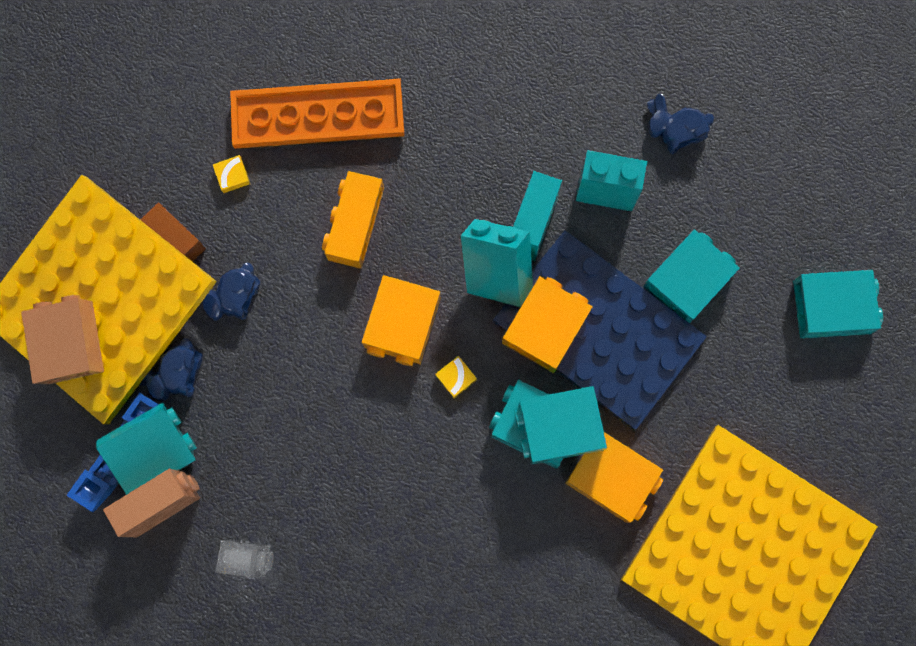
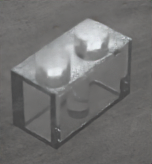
[216,540,274,578]

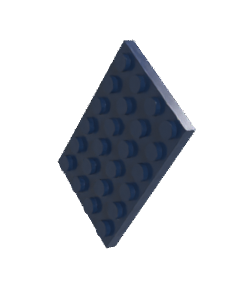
[493,230,707,431]

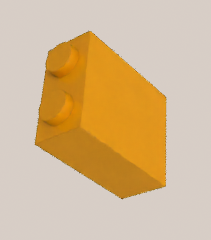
[362,275,441,366]
[502,276,593,373]
[565,432,663,523]

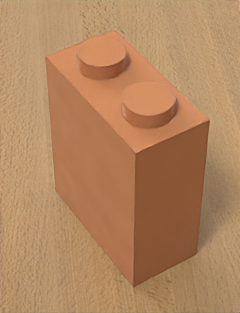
[21,295,104,385]
[103,468,200,538]

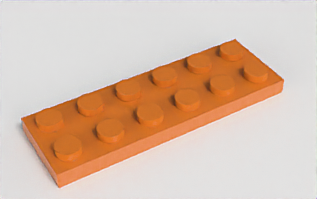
[230,79,405,149]

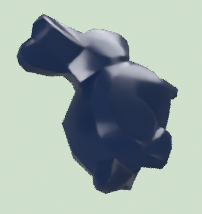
[647,94,714,154]
[201,262,261,321]
[139,338,203,401]

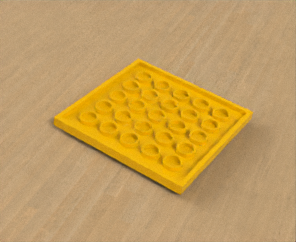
[0,175,217,424]
[621,425,878,646]

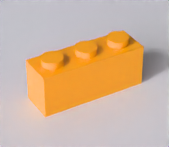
[322,171,384,269]

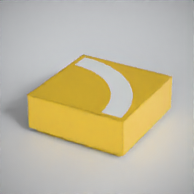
[213,155,250,193]
[435,356,477,398]

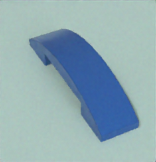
[66,393,159,512]

